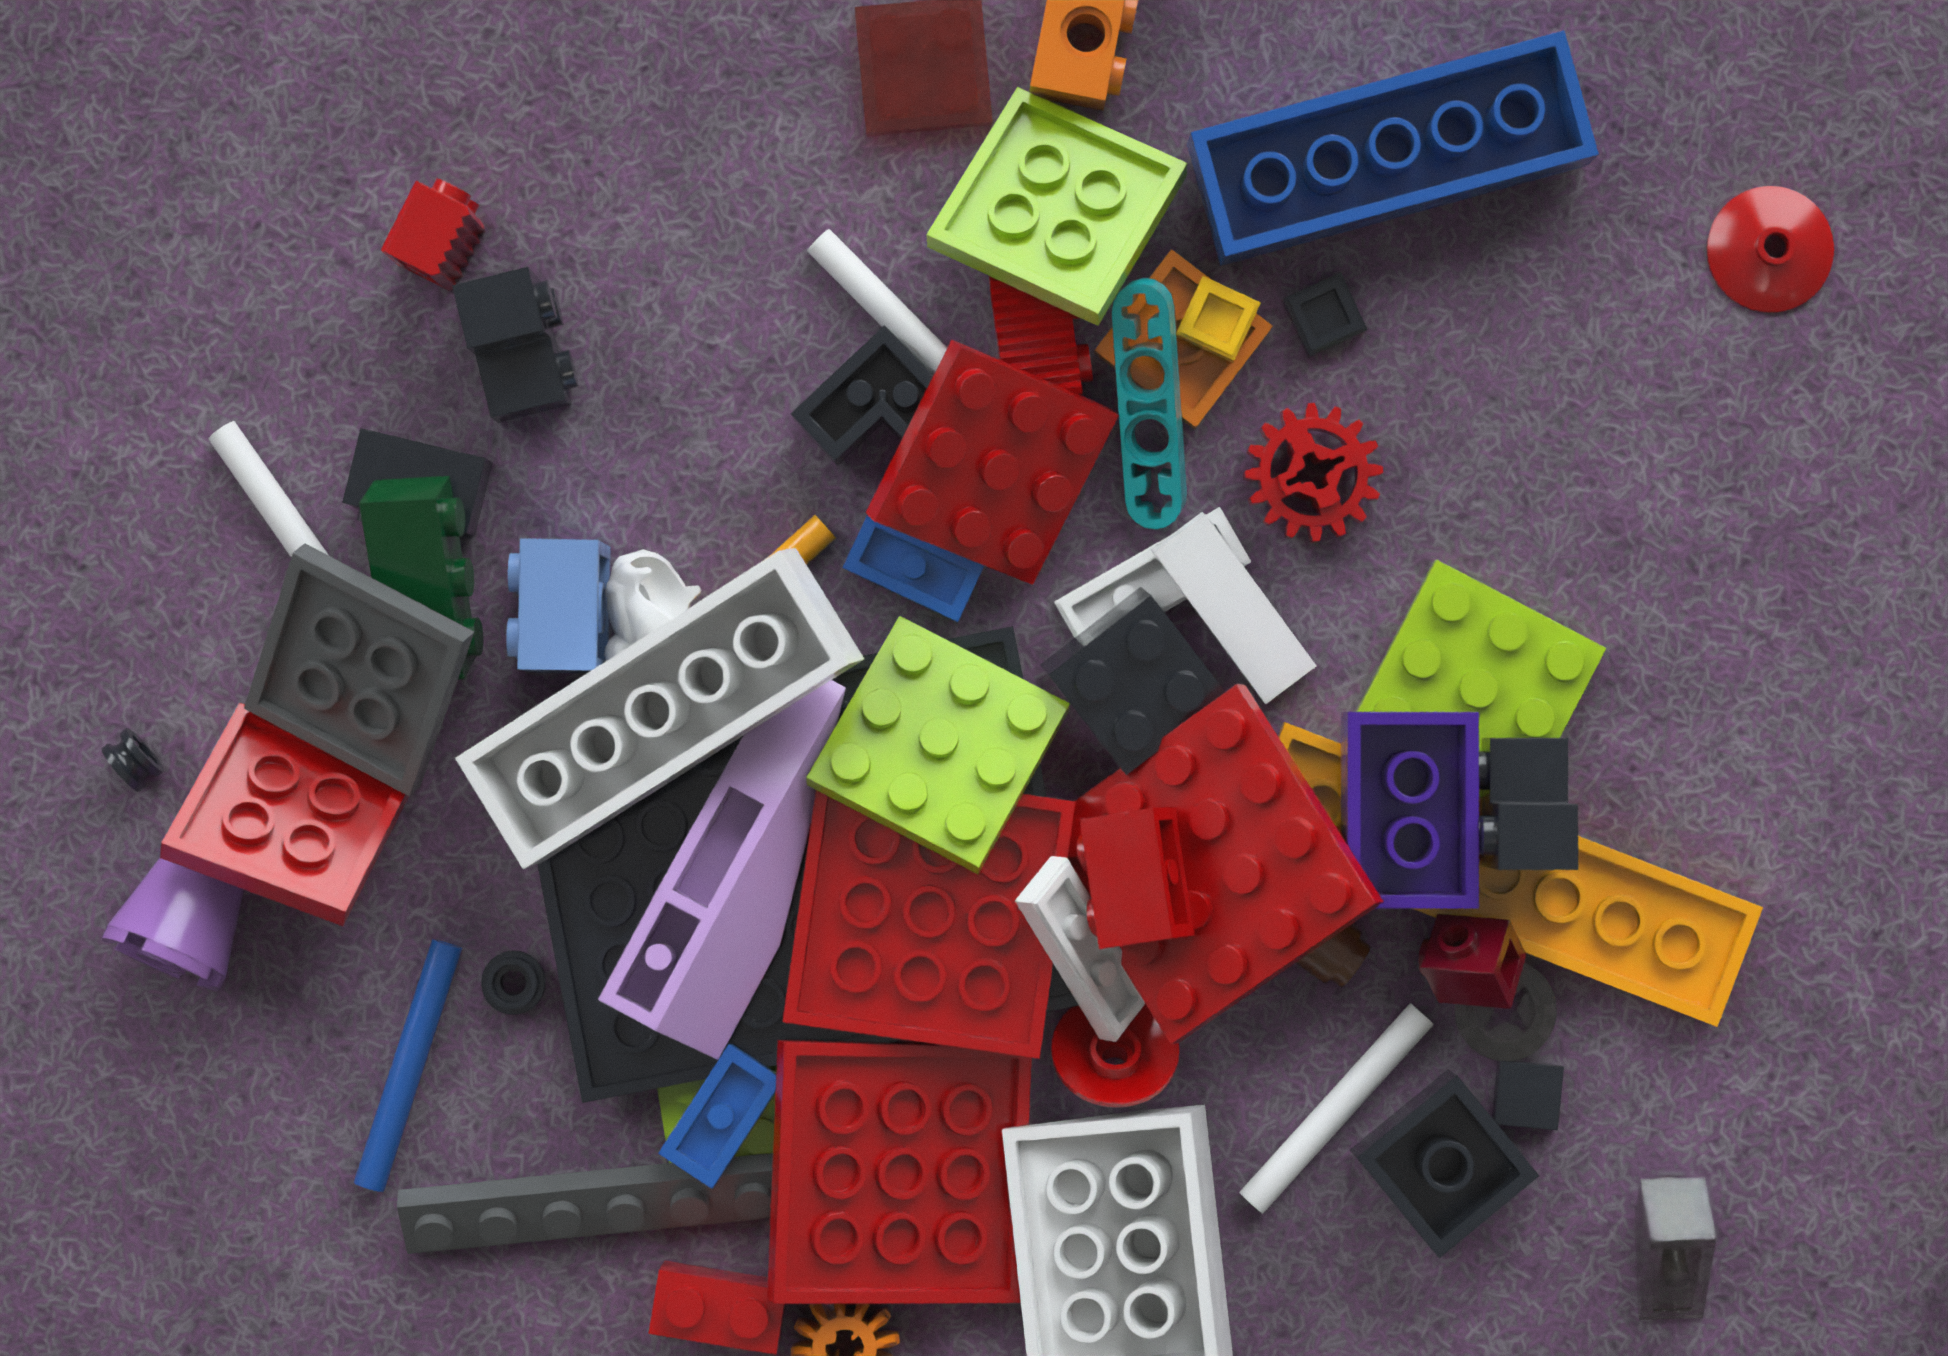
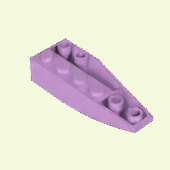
[598,680,846,1060]

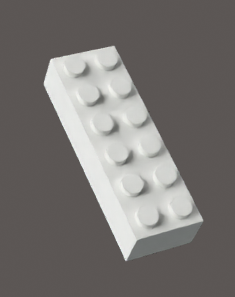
[455,548,864,869]

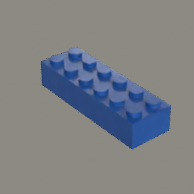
[1187,30,1599,266]

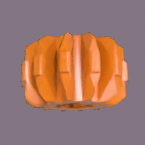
[791,1304,900,1356]

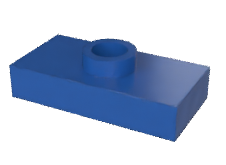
[842,515,985,623]
[658,1044,776,1189]

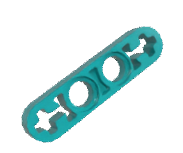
[1112,278,1187,530]

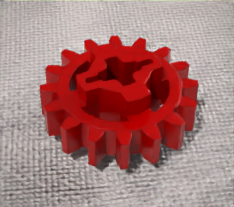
[1243,403,1383,543]

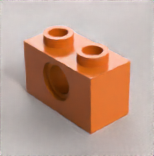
[1029,0,1138,111]

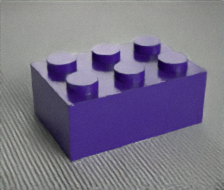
[1341,712,1479,909]

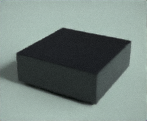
[1282,272,1368,358]
[1492,1059,1564,1130]

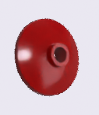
[1707,186,1834,313]
[1051,1004,1180,1108]

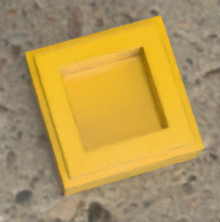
[1176,276,1261,363]

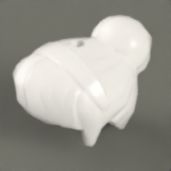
[604,549,702,661]

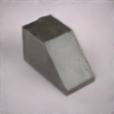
[1635,1176,1717,1320]

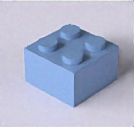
[506,539,611,673]

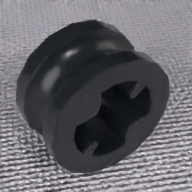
[101,728,164,792]

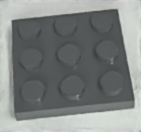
[244,543,474,796]

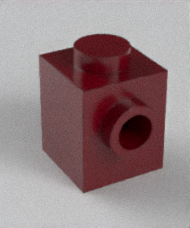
[1419,914,1526,1009]

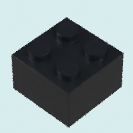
[1040,587,1225,775]
[1350,1069,1539,1258]

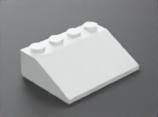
[1002,1105,1233,1356]

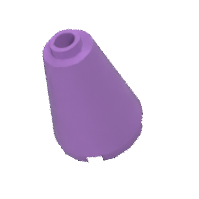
[101,858,244,991]

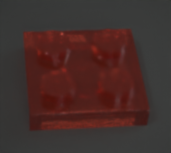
[855,0,993,137]

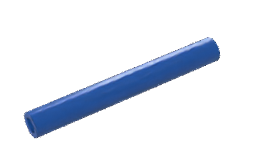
[354,939,463,1192]

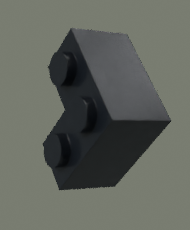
[452,267,579,423]
[791,325,933,466]
[1479,738,1578,870]

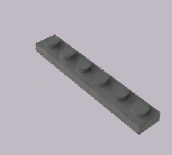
[397,1153,773,1254]

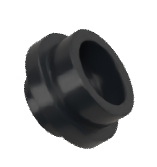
[481,950,546,1015]

